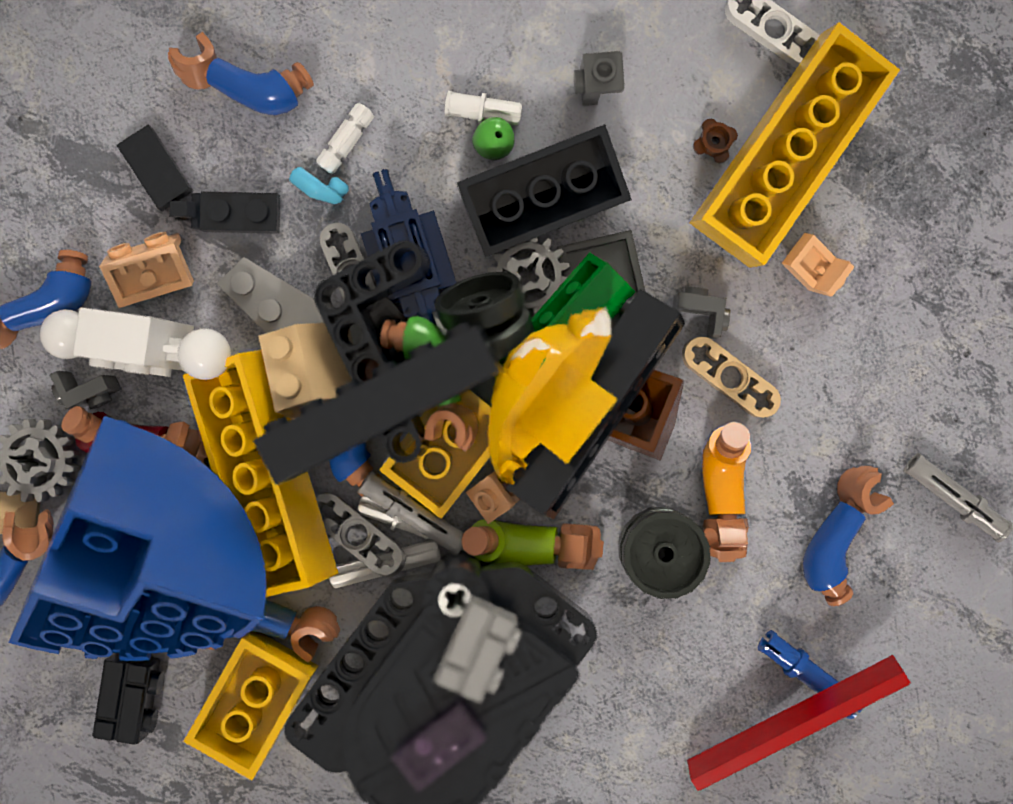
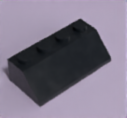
[456,124,632,257]

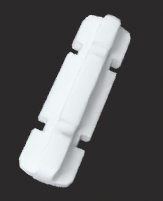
[316,103,374,174]

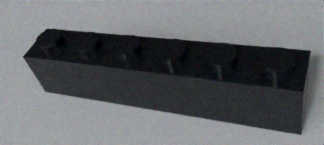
[506,289,685,520]
[253,322,505,485]

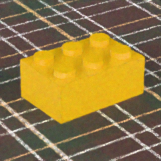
[379,390,491,519]
[183,631,319,780]

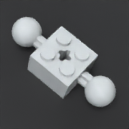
[40,307,231,380]

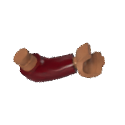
[61,406,208,463]

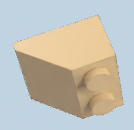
[258,323,354,419]

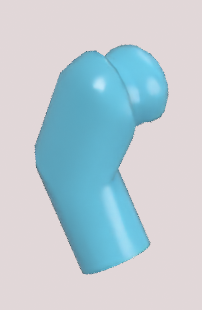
[289,167,349,204]

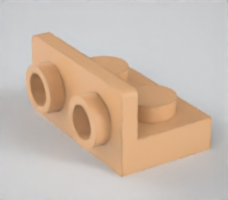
[99,232,194,308]

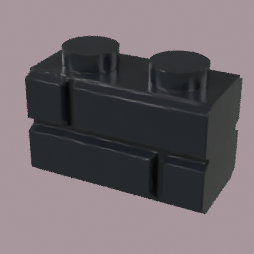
[92,653,164,745]

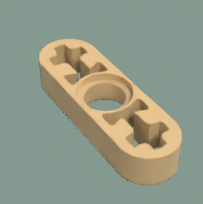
[682,337,781,418]

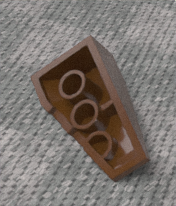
[608,370,684,461]

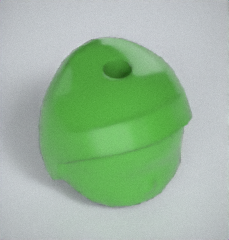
[472,117,515,160]

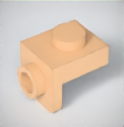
[781,233,854,297]
[465,471,521,524]

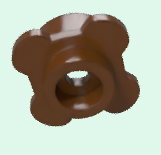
[693,118,738,163]

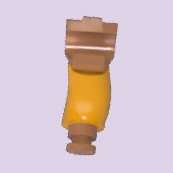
[702,422,751,562]

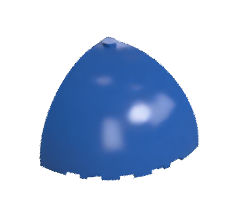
[8,416,266,661]

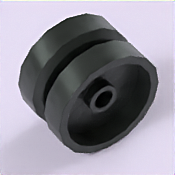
[434,272,535,359]
[618,507,710,599]

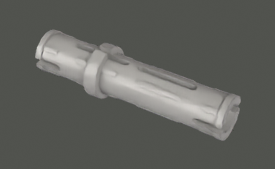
[904,453,1013,543]
[357,471,464,555]

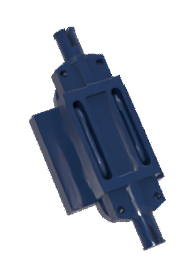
[360,169,457,326]

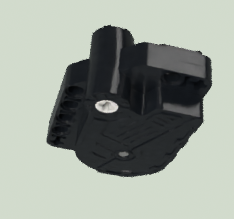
[284,550,597,804]

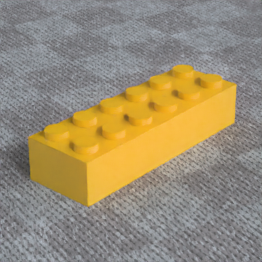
[689,22,900,268]
[183,350,339,597]

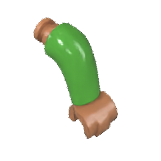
[380,316,479,451]

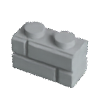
[434,595,522,702]

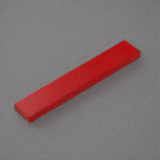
[687,655,911,791]

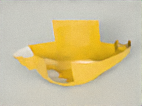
[488,308,617,485]

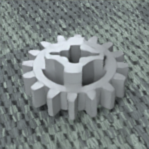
[487,237,570,314]
[0,419,81,502]

